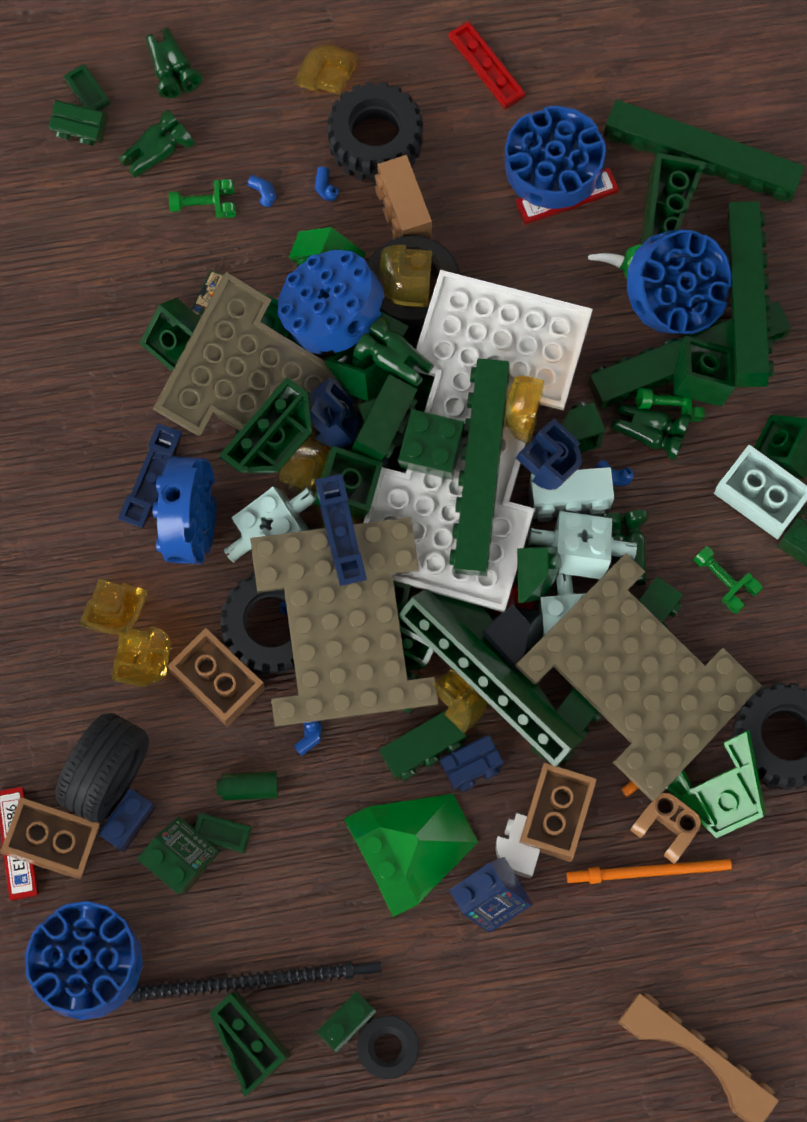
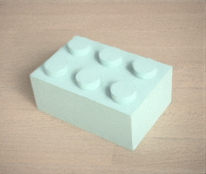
[714,445,807,540]
[528,467,614,522]

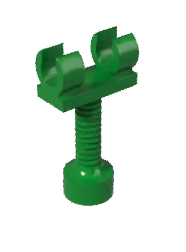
[169,179,236,219]
[636,388,705,422]
[693,545,763,614]

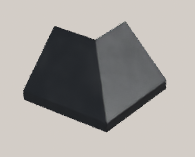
[481,604,543,673]

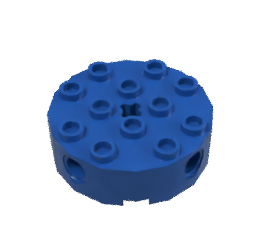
[504,105,606,209]
[627,230,732,334]
[278,250,384,354]
[153,457,217,565]
[25,901,143,1020]

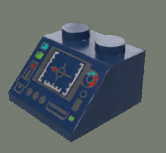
[449,857,533,933]

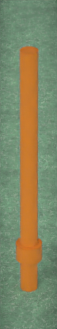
[566,859,732,884]

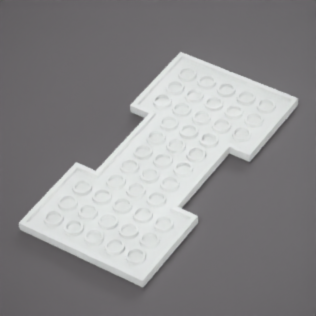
[363,270,593,612]

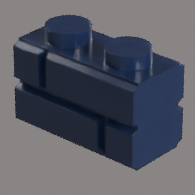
[440,735,503,792]
[98,789,156,853]

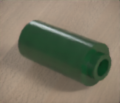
[216,771,278,801]

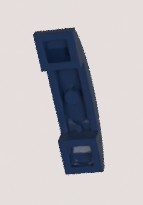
[118,423,182,529]
[315,474,367,586]

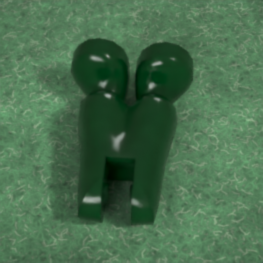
[145,28,203,99]
[119,109,195,178]
[353,317,434,387]
[611,404,691,461]
[599,510,648,586]

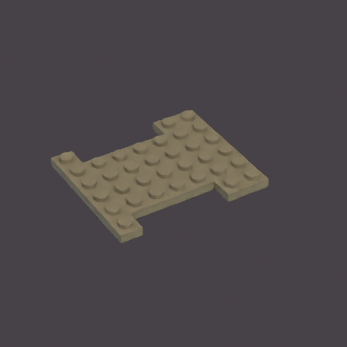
[153,272,363,496]
[250,517,438,727]
[515,553,762,801]

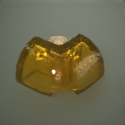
[295,44,359,95]
[378,245,432,307]
[505,376,545,444]
[278,437,329,494]
[79,579,149,635]
[112,626,171,687]
[433,669,488,733]

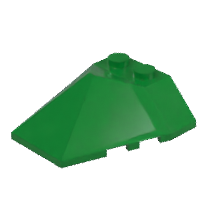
[344,794,478,918]

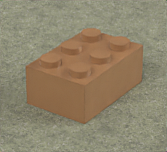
[375,155,432,240]
[167,628,265,727]
[519,762,597,862]
[0,797,100,879]

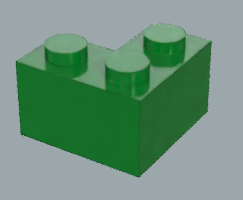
[288,227,366,267]

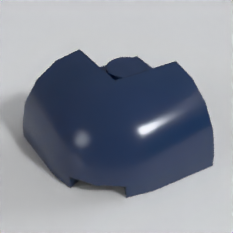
[308,376,361,448]
[516,418,583,490]

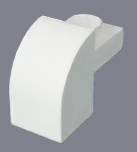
[496,813,540,879]

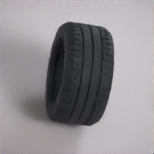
[368,235,460,338]
[55,713,149,822]

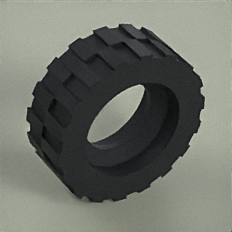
[357,1015,419,1080]

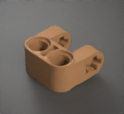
[630,793,701,864]

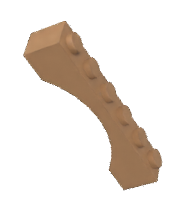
[617,993,779,1122]

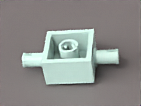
[224,487,314,563]
[528,511,637,579]
[538,573,586,637]

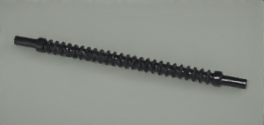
[127,961,382,1002]

